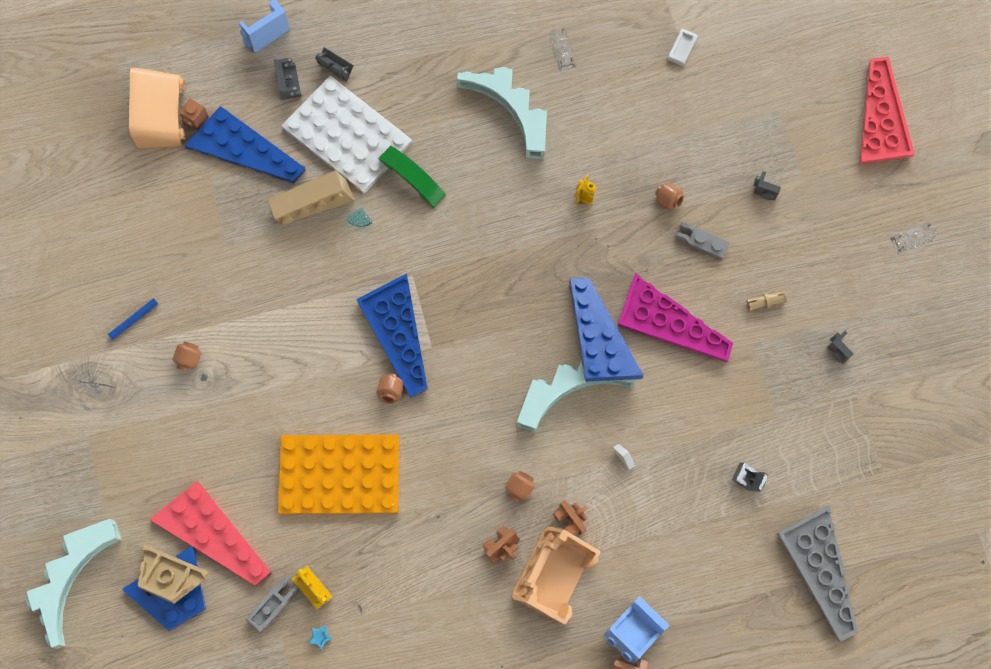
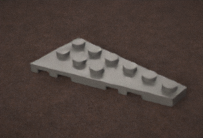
[777,506,858,642]

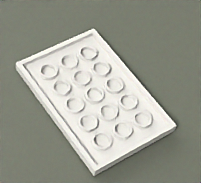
[281,76,413,194]

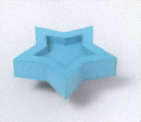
[308,625,332,650]

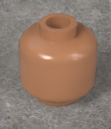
[655,182,684,210]
[172,341,201,371]
[377,374,404,404]
[505,471,535,502]

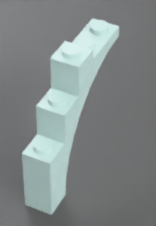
[457,67,547,159]
[516,360,637,433]
[26,519,121,649]

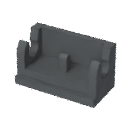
[274,58,301,100]

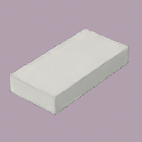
[667,28,698,67]

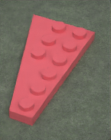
[860,57,915,165]
[150,481,272,586]

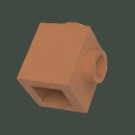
[179,98,209,130]

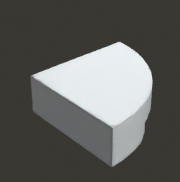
[613,444,635,470]

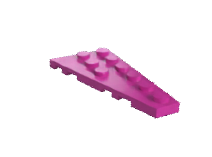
[617,273,733,363]

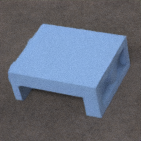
[239,0,290,53]
[603,596,670,664]

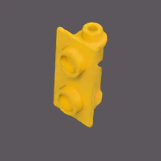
[575,175,596,205]
[292,566,333,610]

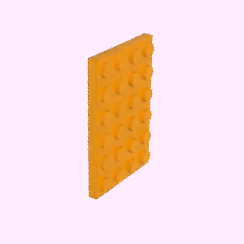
[278,435,399,515]

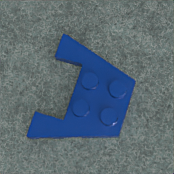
[122,546,206,631]

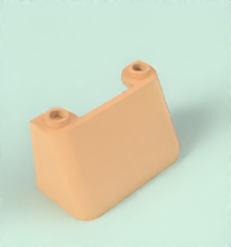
[129,68,185,148]
[512,527,601,625]

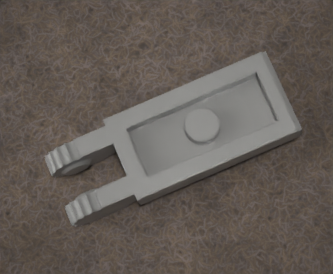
[675,222,729,260]
[245,578,299,634]

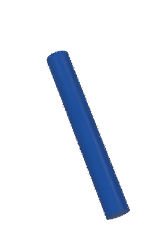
[108,298,158,340]

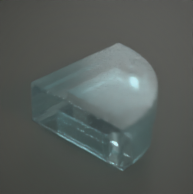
[346,208,372,227]

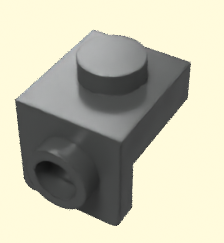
[753,171,781,200]
[827,331,854,364]
[732,462,768,492]

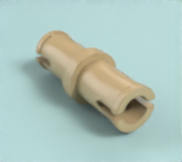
[747,290,787,311]

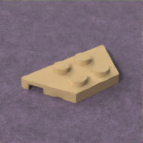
[138,545,211,604]

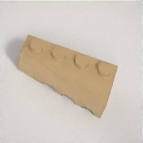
[268,170,355,224]

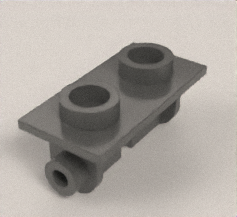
[315,47,354,81]

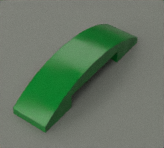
[378,145,446,208]

